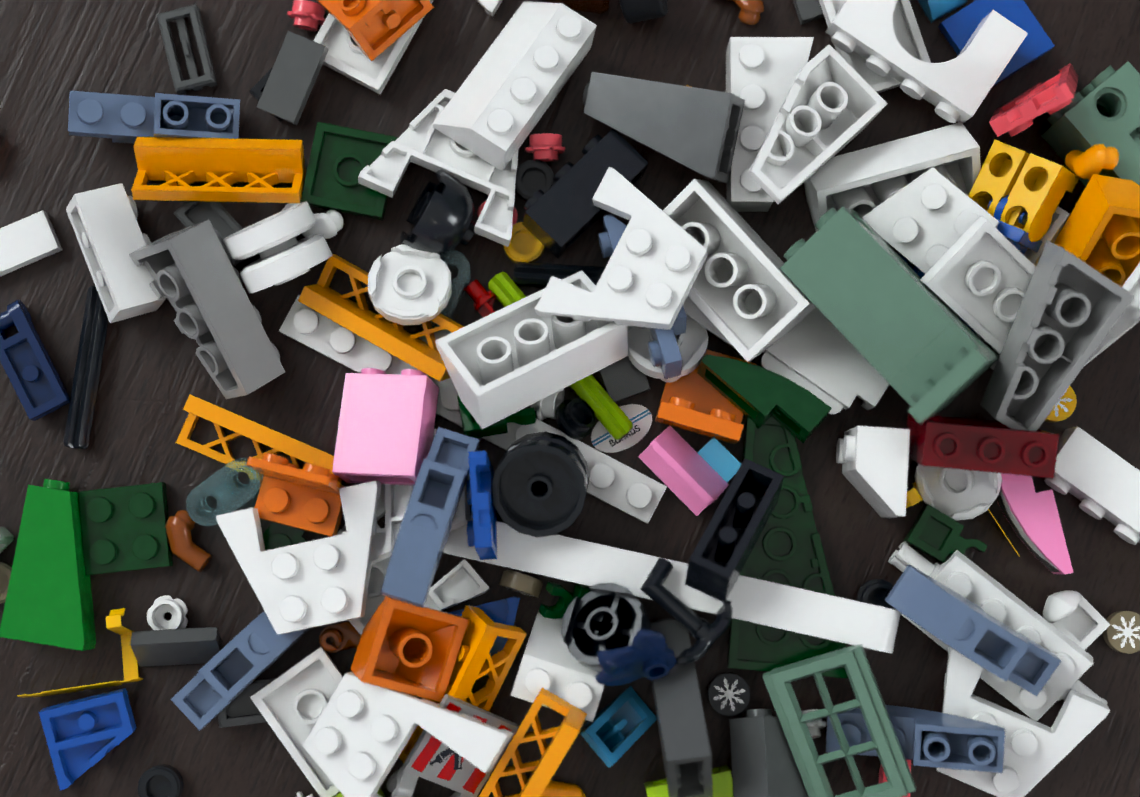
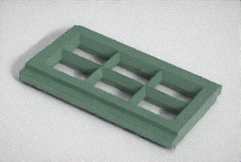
[762,644,916,797]

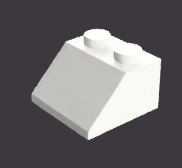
[836,426,910,518]
[510,611,605,722]

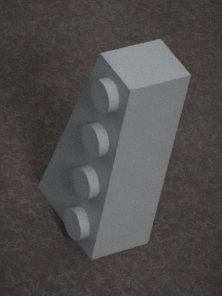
[129,220,285,399]
[980,240,1135,431]

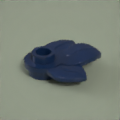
[595,629,676,686]

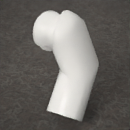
[282,203,344,239]

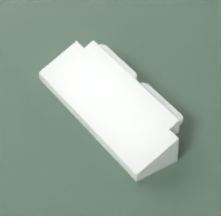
[683,296,889,415]

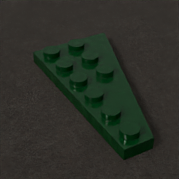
[727,416,848,678]

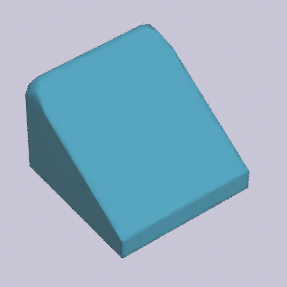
[697,437,741,482]

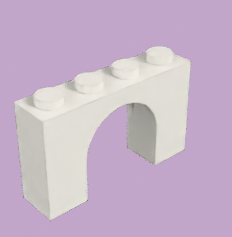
[825,0,1028,123]

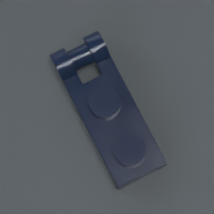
[0,299,70,421]

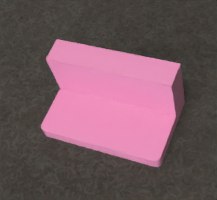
[638,425,729,516]

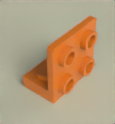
[316,0,434,61]
[655,349,756,445]
[246,453,345,537]

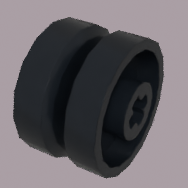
[491,432,590,537]

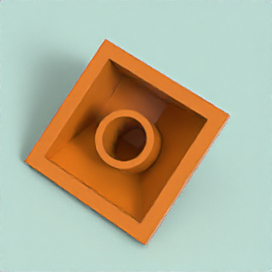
[350,596,469,702]

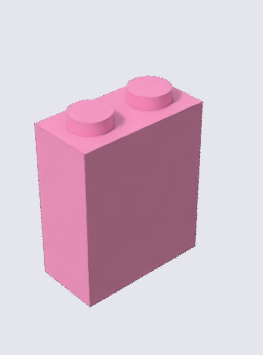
[332,368,439,486]

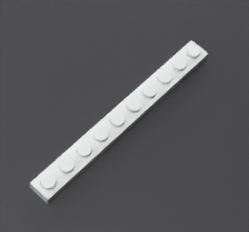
[279,294,667,524]

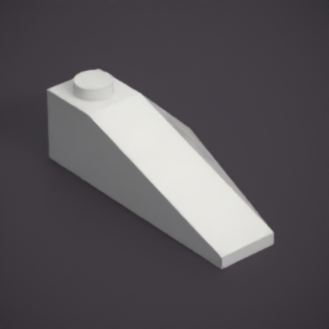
[748,44,888,204]

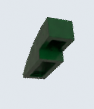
[697,355,832,443]

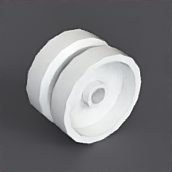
[223,201,333,294]

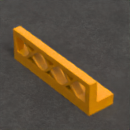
[131,137,306,203]
[298,254,464,382]
[176,394,342,484]
[399,605,527,763]
[478,687,587,797]

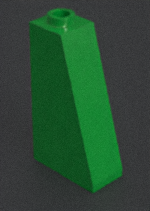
[0,478,96,651]

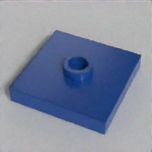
[938,0,1055,88]

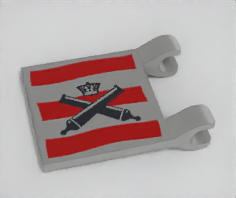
[387,693,519,797]

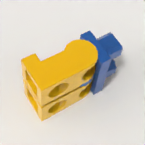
[969,140,1079,255]

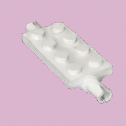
[888,541,1108,721]

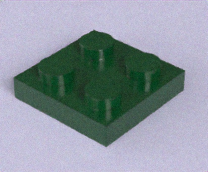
[300,122,398,220]
[78,482,173,575]

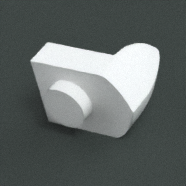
[1043,590,1110,650]

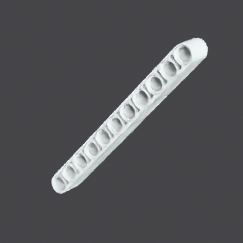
[443,515,901,654]

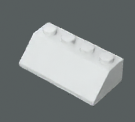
[433,1,597,171]
[804,122,981,242]
[663,178,816,362]
[435,270,629,429]

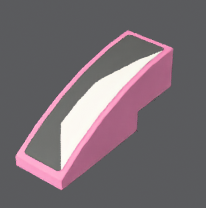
[996,473,1074,575]

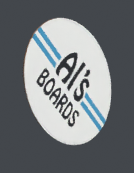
[591,404,652,453]

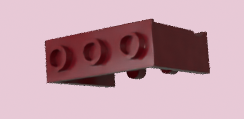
[906,413,1059,478]

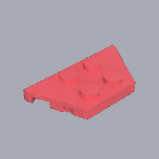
[989,63,1079,137]

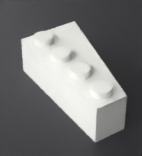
[726,37,814,212]

